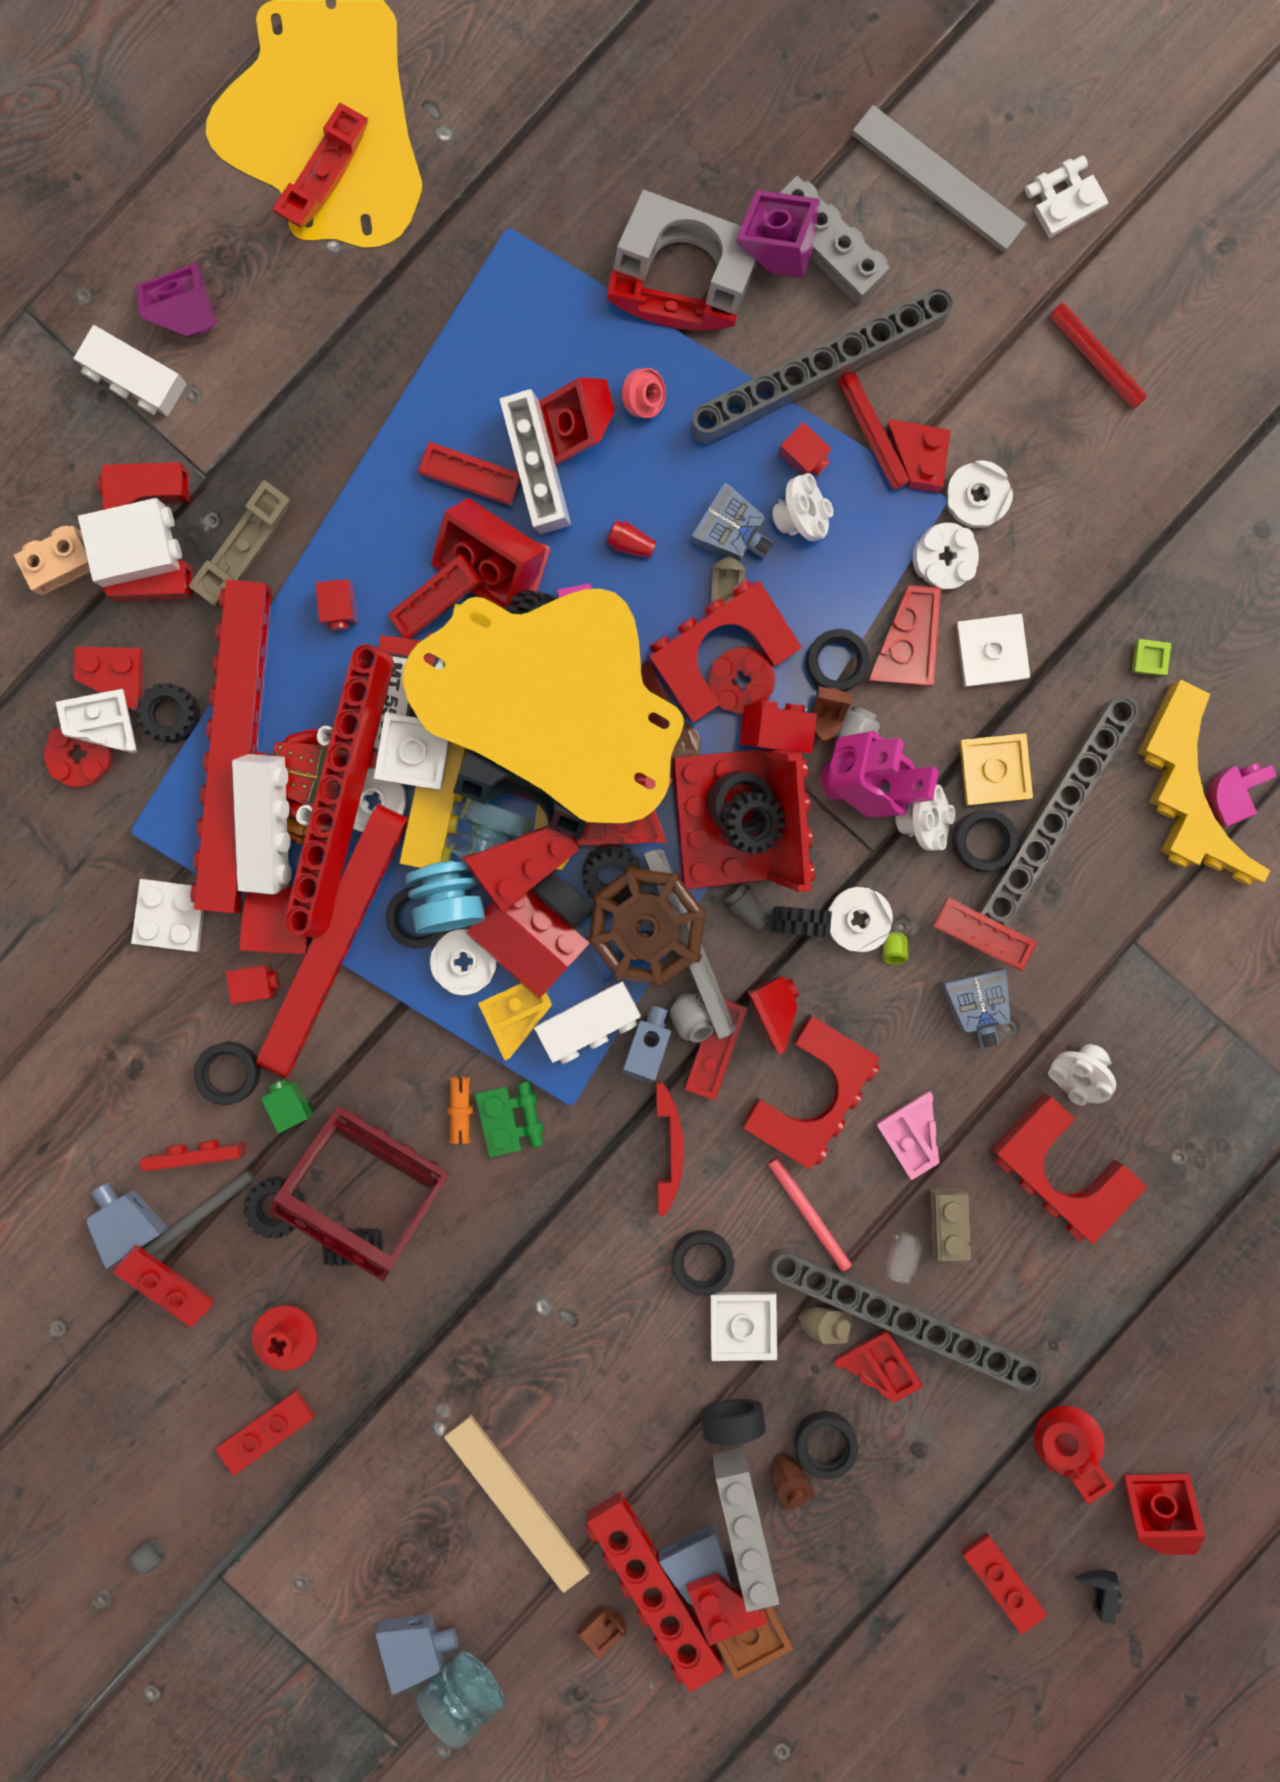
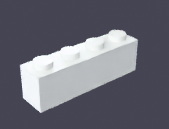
[499,389,571,534]
[232,754,292,894]

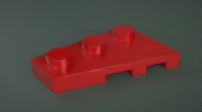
[460,825,579,912]

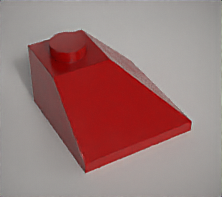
[539,377,615,466]
[746,975,799,1055]
[1123,1474,1205,1555]

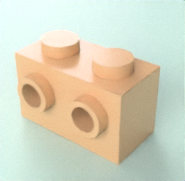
[14,526,90,596]

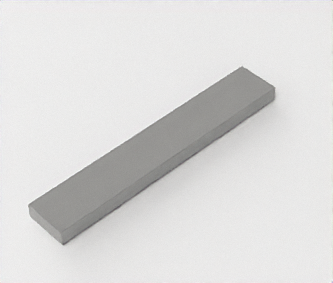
[852,105,1027,253]
[644,849,736,1039]

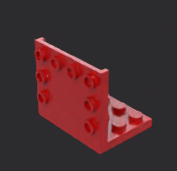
[671,748,815,892]

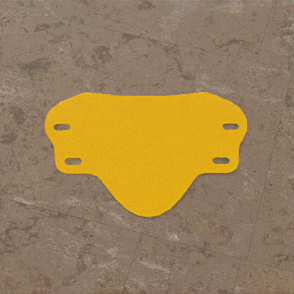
[206,0,422,248]
[402,589,684,823]

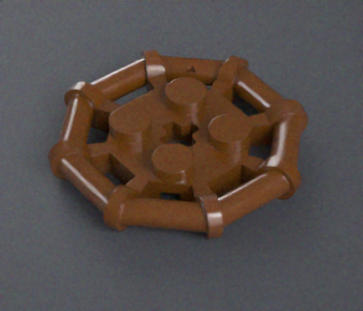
[587,865,708,988]

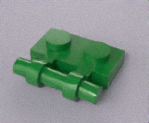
[475,1081,544,1157]

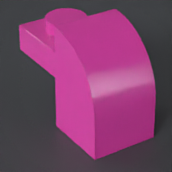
[1206,762,1277,827]

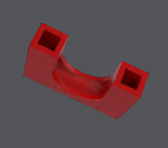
[97,462,193,602]
[645,579,802,723]
[741,1014,880,1170]
[991,1093,1147,1245]

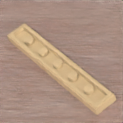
[444,1414,590,1593]

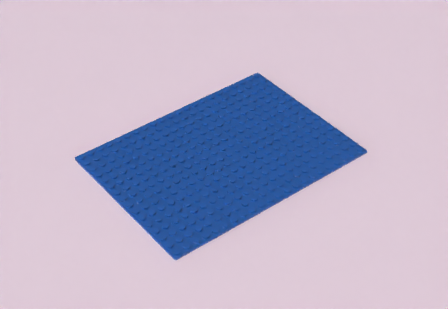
[132,228,947,1105]

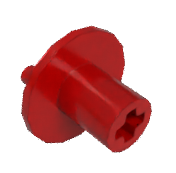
[252,1305,318,1371]

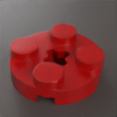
[709,646,776,714]
[44,727,113,788]

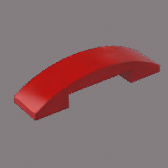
[272,102,369,228]
[607,270,737,330]
[656,1080,684,1216]

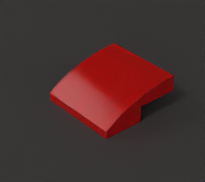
[239,886,314,954]

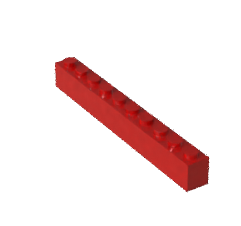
[190,579,272,913]

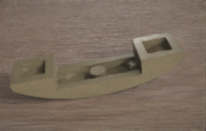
[188,480,292,606]

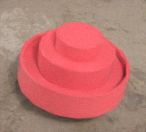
[622,368,666,418]

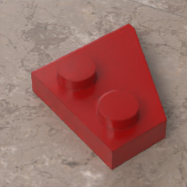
[74,647,144,711]
[834,1329,923,1403]

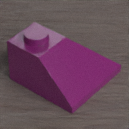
[736,190,820,278]
[136,263,217,336]

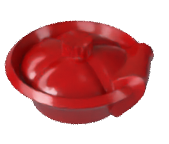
[1034,1406,1104,1480]

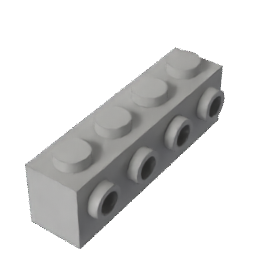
[780,175,890,306]

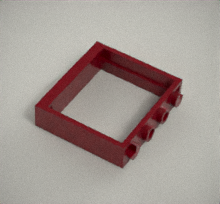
[269,1106,450,1282]

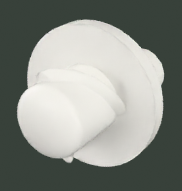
[772,473,833,541]
[895,785,955,851]
[1048,1044,1116,1105]

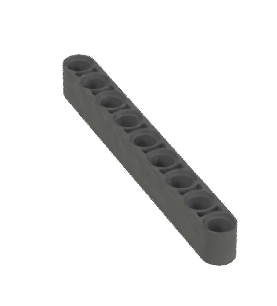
[690,288,953,444]
[970,697,1138,948]
[769,1248,1043,1392]

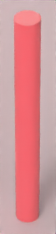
[767,1157,852,1272]

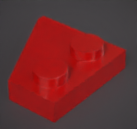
[886,419,951,493]
[686,1573,768,1646]

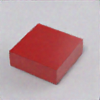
[1069,1464,1115,1505]

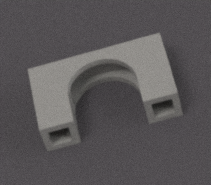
[613,190,758,315]
[712,1447,780,1612]

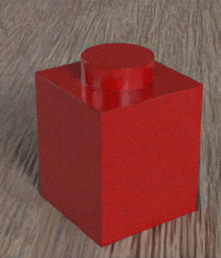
[778,422,832,477]
[316,579,358,631]
[226,965,280,1004]

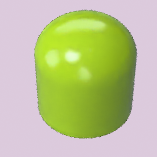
[882,932,908,965]

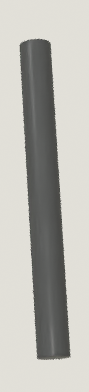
[142,1170,255,1256]

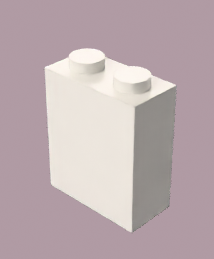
[78,498,182,587]

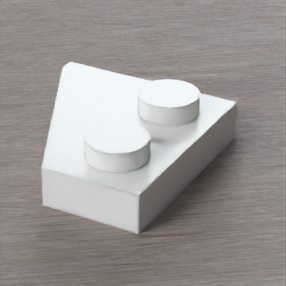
[56,689,137,753]

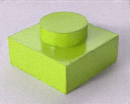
[1132,639,1171,677]

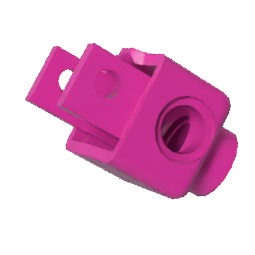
[821,731,939,818]

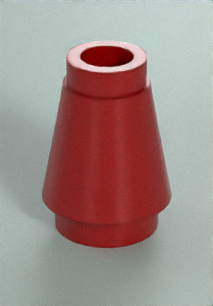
[605,520,657,559]

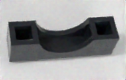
[453,749,587,840]

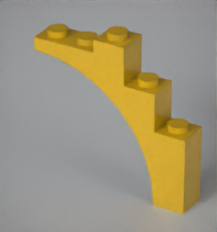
[1137,680,1271,885]

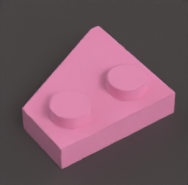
[875,1090,939,1180]

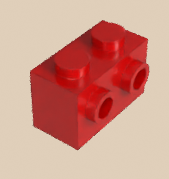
[739,700,817,753]

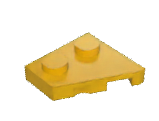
[478,983,552,1061]

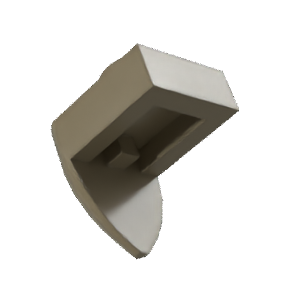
[709,556,745,602]
[798,1307,852,1344]

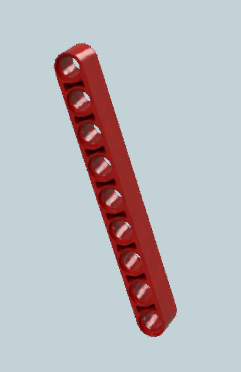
[284,644,394,938]
[256,804,409,1079]

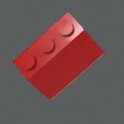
[431,498,546,612]
[466,890,589,999]

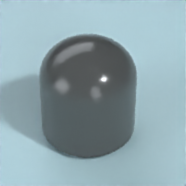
[130,1539,165,1574]

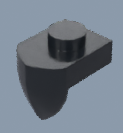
[1075,1570,1122,1624]

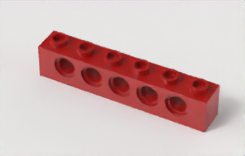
[585,1491,724,1693]

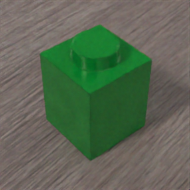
[261,1079,314,1134]

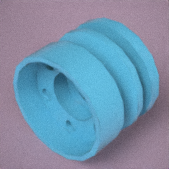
[405,861,486,934]

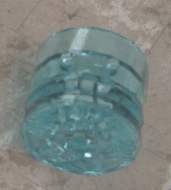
[448,798,532,857]
[416,1651,505,1750]

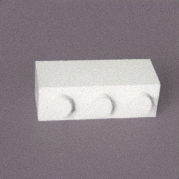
[73,325,187,417]
[534,980,641,1065]

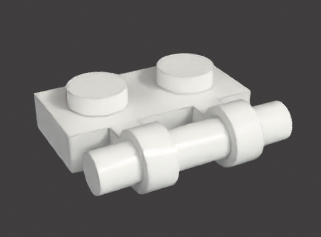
[1024,155,1109,238]

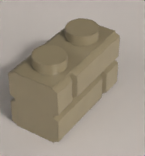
[930,1188,971,1262]

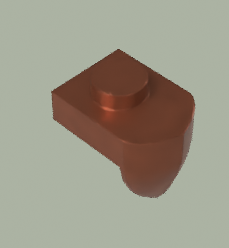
[811,686,852,742]
[771,1454,816,1511]
[576,1606,627,1660]

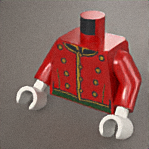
[254,725,333,827]

